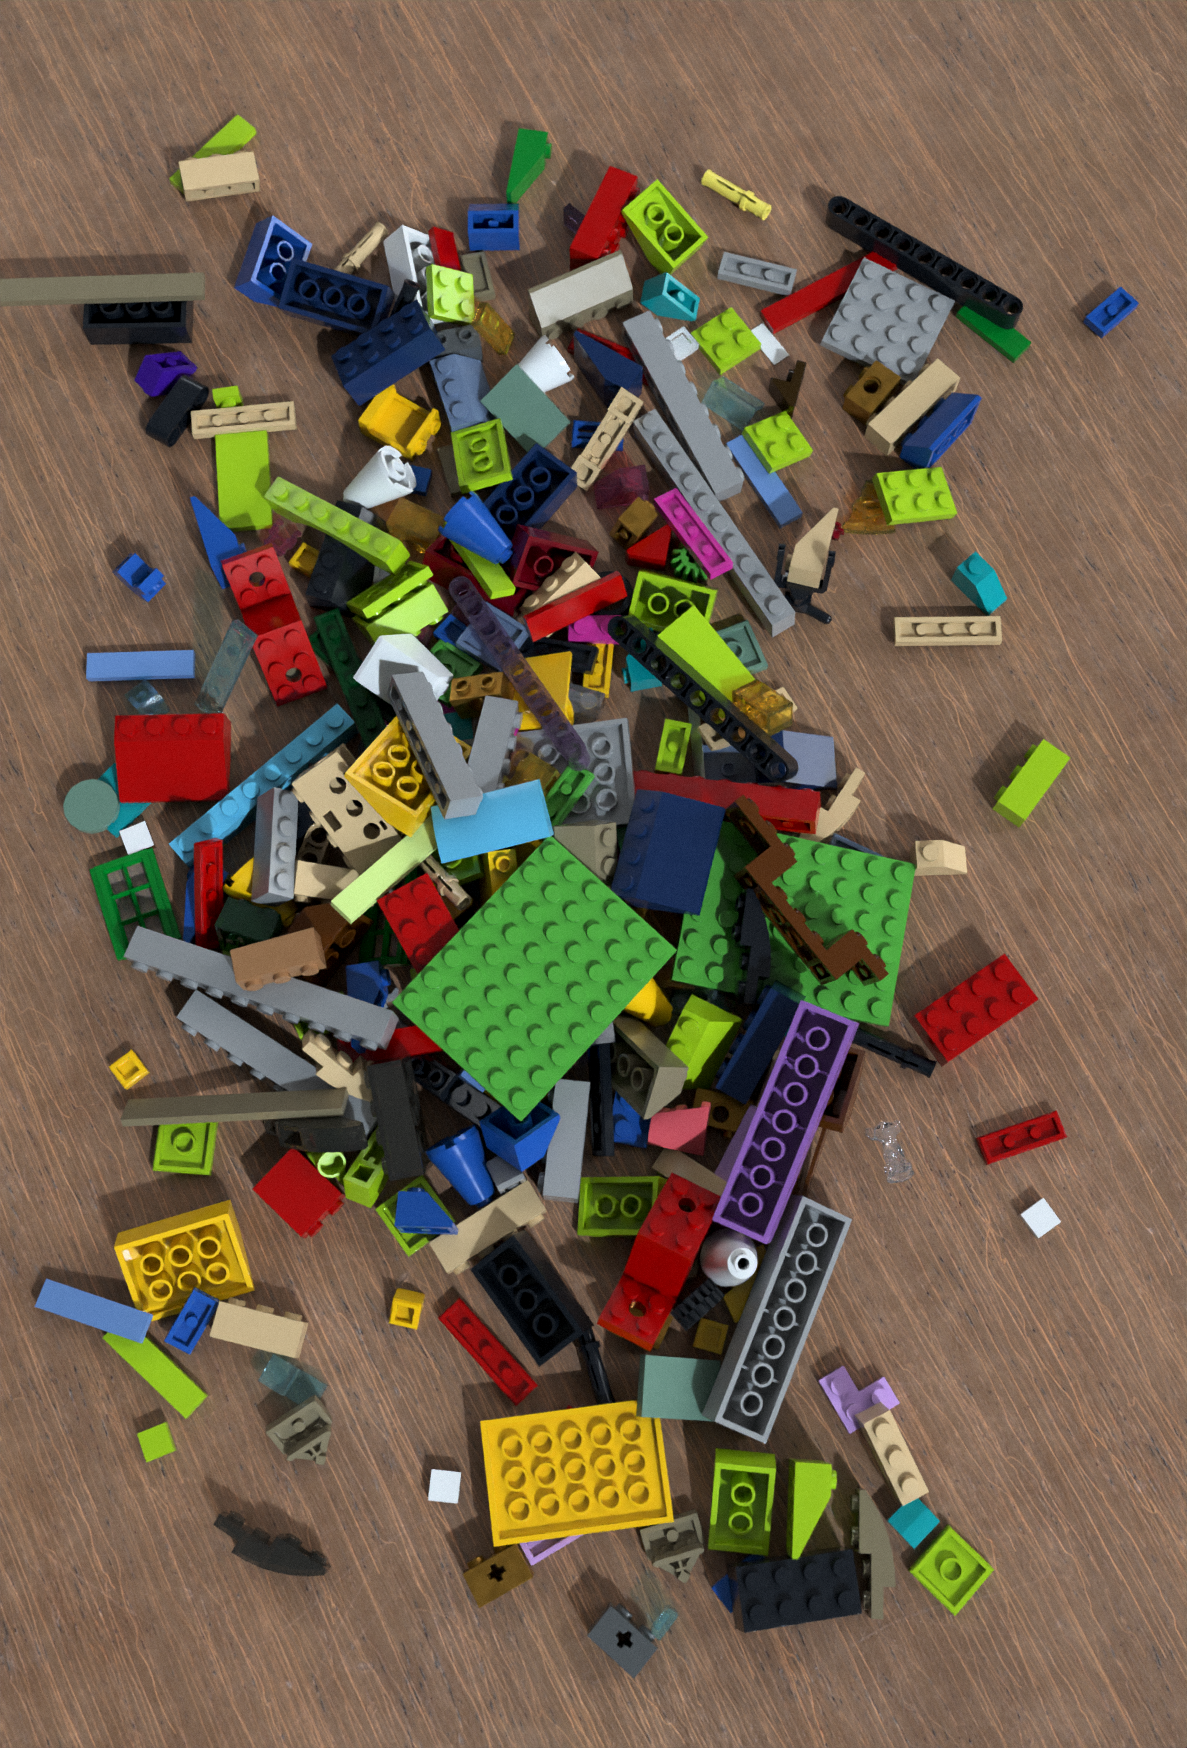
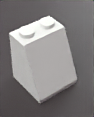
[353,634,454,705]

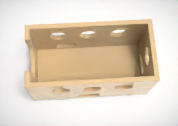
[291,743,407,874]

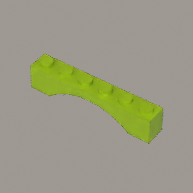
[263,476,411,577]

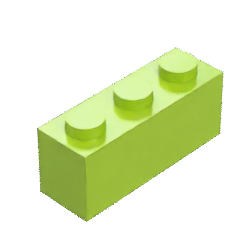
[992,739,1071,827]

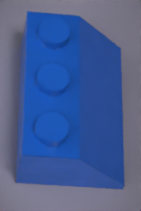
[234,215,312,307]
[899,392,982,469]

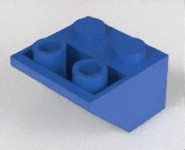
[468,203,520,251]

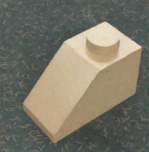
[910,840,967,876]

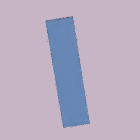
[726,435,803,529]
[86,650,195,681]
[35,1279,153,1343]

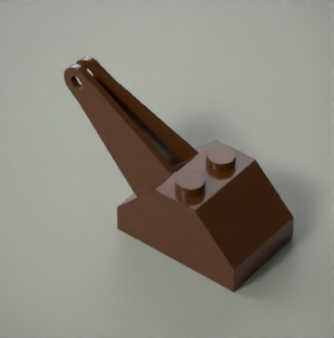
[288,903,375,988]
[792,1047,865,1198]

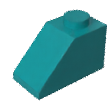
[640,272,700,321]
[951,551,1007,616]
[621,628,662,692]

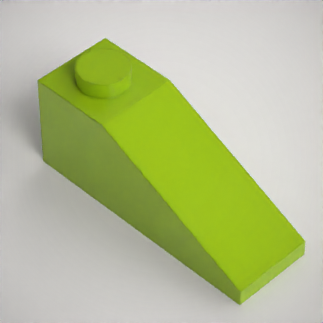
[343,1114,411,1208]

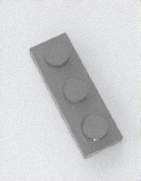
[717,252,797,296]

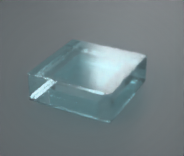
[650,1604,679,1641]

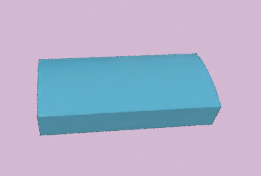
[431,779,554,864]

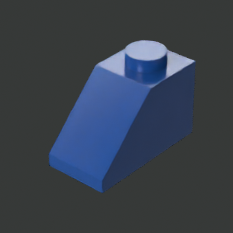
[395,1187,458,1235]

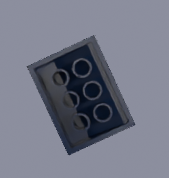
[611,789,725,916]

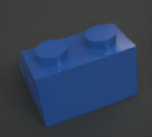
[479,1102,561,1172]

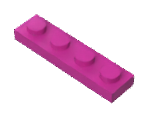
[654,488,733,580]

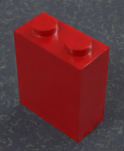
[252,1147,345,1239]

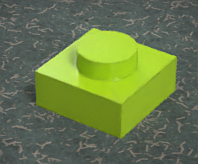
[212,385,243,408]

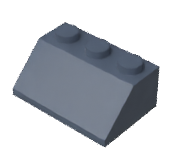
[430,354,496,433]

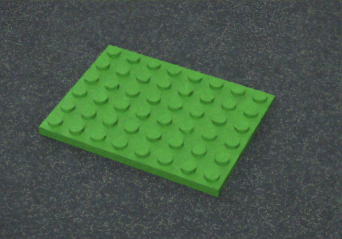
[670,821,915,1027]
[392,836,677,1122]

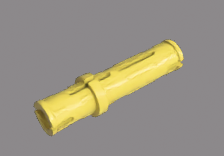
[701,169,772,220]

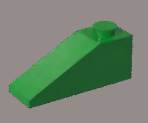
[506,128,552,204]

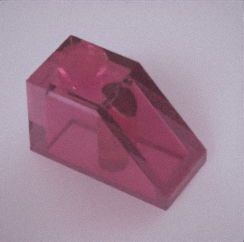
[593,465,649,509]

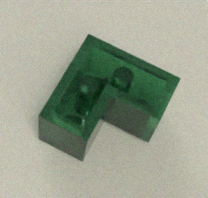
[214,897,283,953]

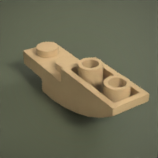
[793,768,865,843]
[302,1029,403,1107]

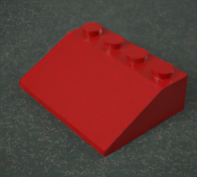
[114,713,231,803]

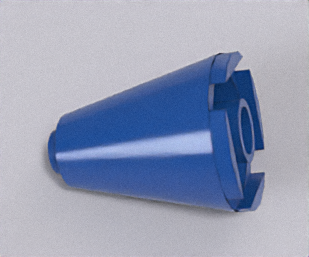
[438,491,513,565]
[426,1124,495,1208]

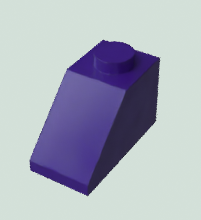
[134,351,197,397]

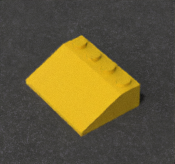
[344,716,472,837]
[114,1200,255,1321]

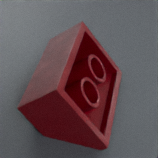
[509,524,599,591]

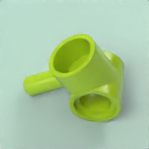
[305,1133,347,1187]

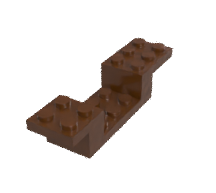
[725,795,889,986]

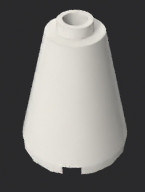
[518,335,574,393]
[343,445,416,509]
[699,1228,758,1287]

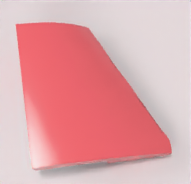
[648,1101,711,1156]

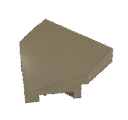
[265,1394,332,1465]
[639,1509,705,1584]

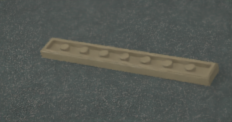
[0,272,206,307]
[120,1088,349,1127]

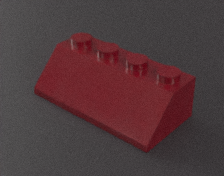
[422,535,533,619]

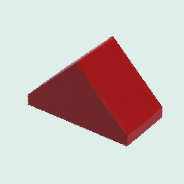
[625,524,672,571]

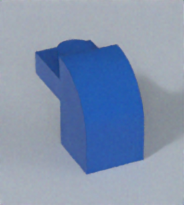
[112,553,166,602]

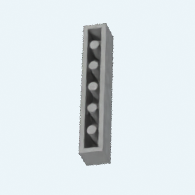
[387,671,483,819]

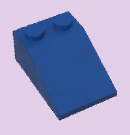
[190,496,252,589]

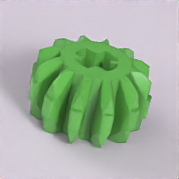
[670,542,707,583]

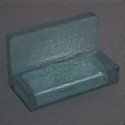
[701,377,764,431]

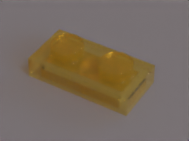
[471,302,515,355]

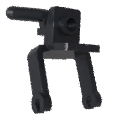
[774,543,836,624]

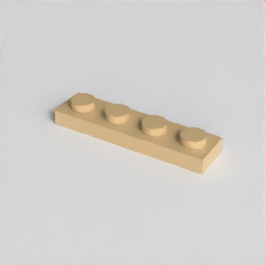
[191,401,297,439]
[893,616,1002,646]

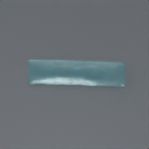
[194,619,258,714]

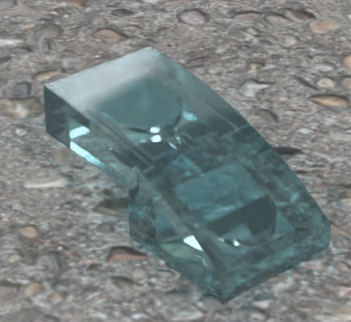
[258,1354,328,1404]

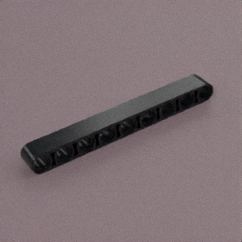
[826,196,1023,329]
[607,615,799,783]

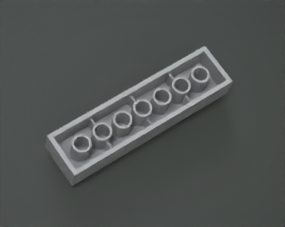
[702,1194,852,1444]

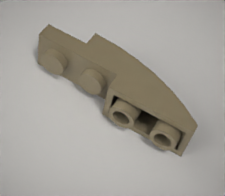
[850,1487,896,1619]

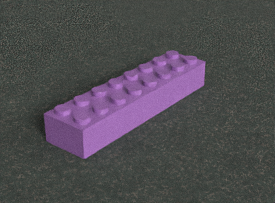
[712,1000,860,1244]

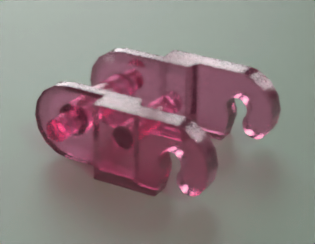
[263,519,301,557]

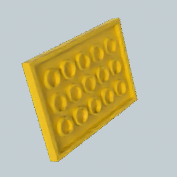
[480,1400,674,1547]

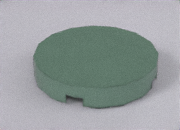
[63,779,120,834]

